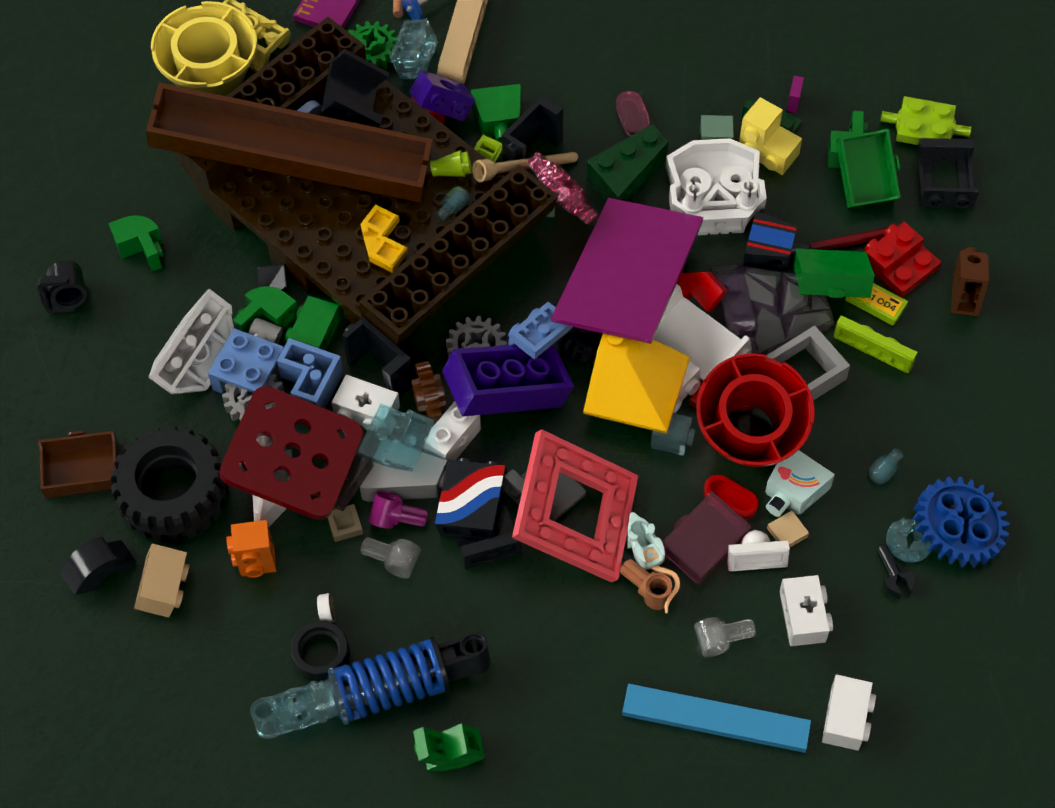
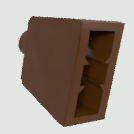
[951,247,989,316]

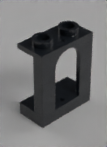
[916,138,979,208]

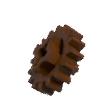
[411,361,447,424]

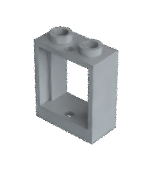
[767,326,850,400]

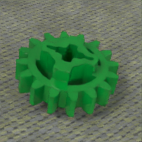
[348,21,399,69]

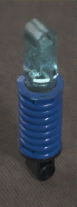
[250,633,491,739]

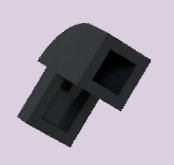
[60,537,136,595]

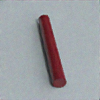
[809,227,887,250]

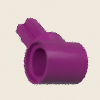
[368,491,428,528]

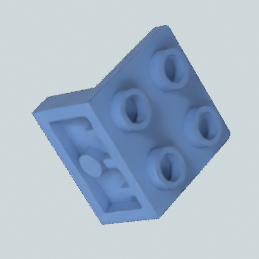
[508,302,572,359]
[208,328,283,394]

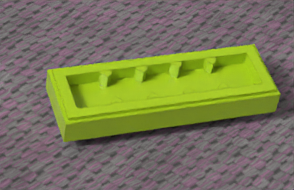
[833,315,918,374]

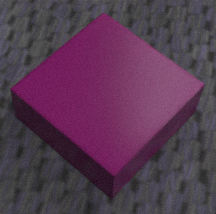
[786,76,804,114]

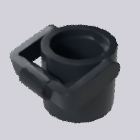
[37,261,87,313]

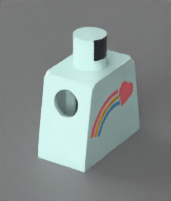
[765,451,835,517]

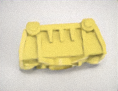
[223,0,291,72]

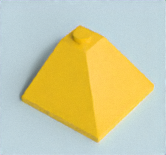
[583,333,690,434]

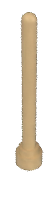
[472,152,578,182]

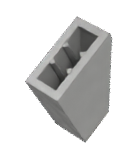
[360,439,447,502]

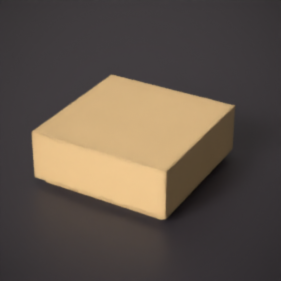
[767,511,809,548]

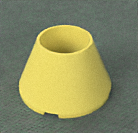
[151,1,257,96]

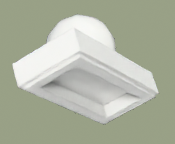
[727,530,790,571]

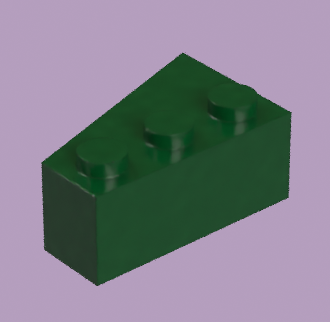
[586,124,668,202]

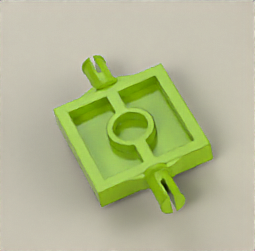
[880,96,972,145]

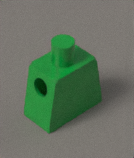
[471,84,521,143]

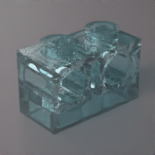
[390,19,438,80]

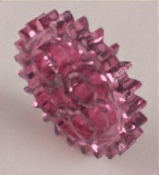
[527,152,598,225]

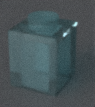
[651,413,696,456]

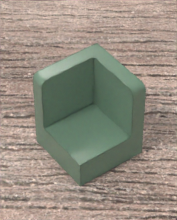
[700,115,733,140]

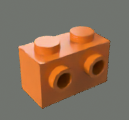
[226,520,277,578]

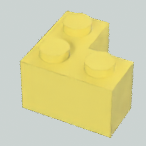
[739,97,802,175]

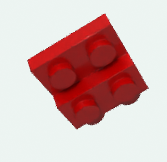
[864,221,942,298]

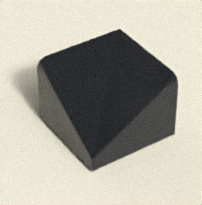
[257,264,289,295]

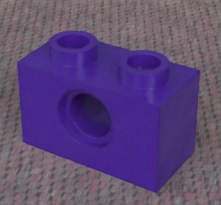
[409,70,475,121]

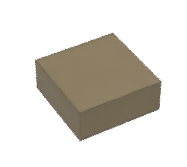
[327,504,363,542]

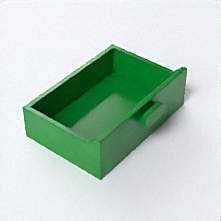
[836,129,901,208]
[793,248,875,298]

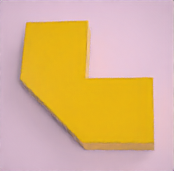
[361,204,408,273]

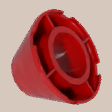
[696,353,815,467]

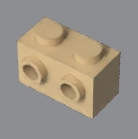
[134,544,189,617]

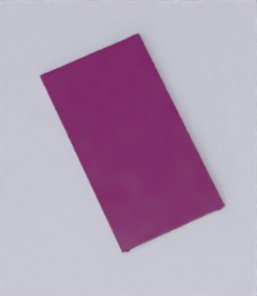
[551,198,703,344]

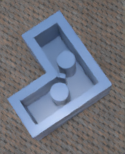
[277,338,344,408]

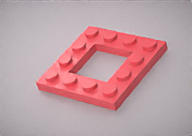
[512,429,638,583]

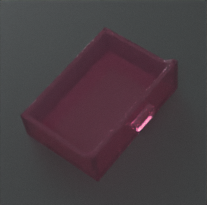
[662,491,752,585]

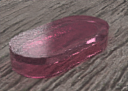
[616,91,650,136]

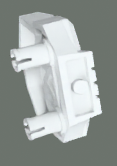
[666,138,767,235]

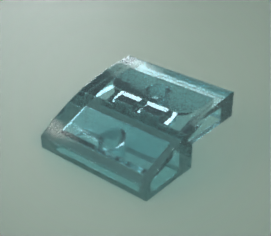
[357,403,435,471]

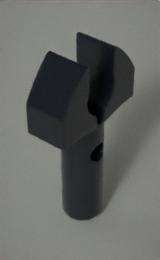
[877,544,915,599]

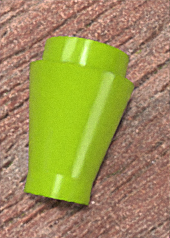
[430,150,472,177]

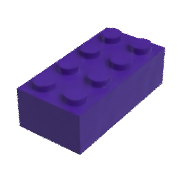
[442,344,574,417]

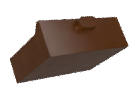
[38,431,119,498]

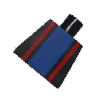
[743,211,810,272]

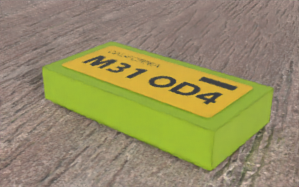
[845,283,908,326]

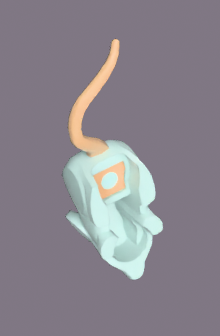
[626,512,680,614]

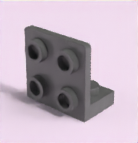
[504,469,586,521]

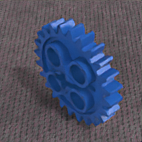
[913,476,1010,567]

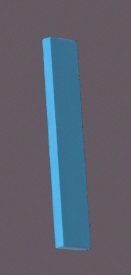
[622,684,811,753]

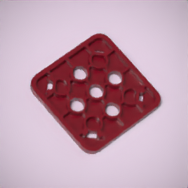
[219,386,363,520]

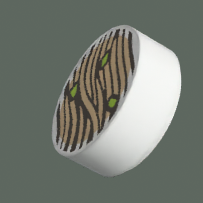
[317,593,335,623]

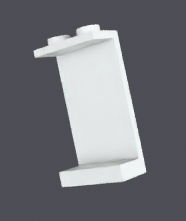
[655,284,752,382]

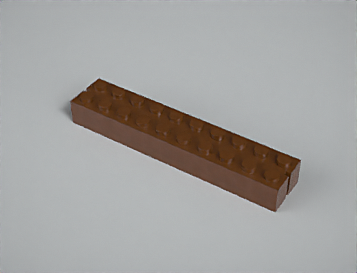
[146,82,433,202]

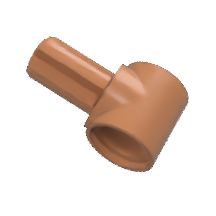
[620,559,672,610]

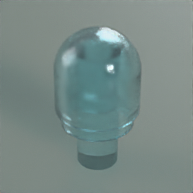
[437,186,470,220]
[868,448,904,484]

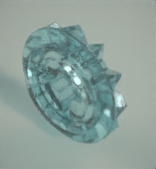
[886,517,931,562]

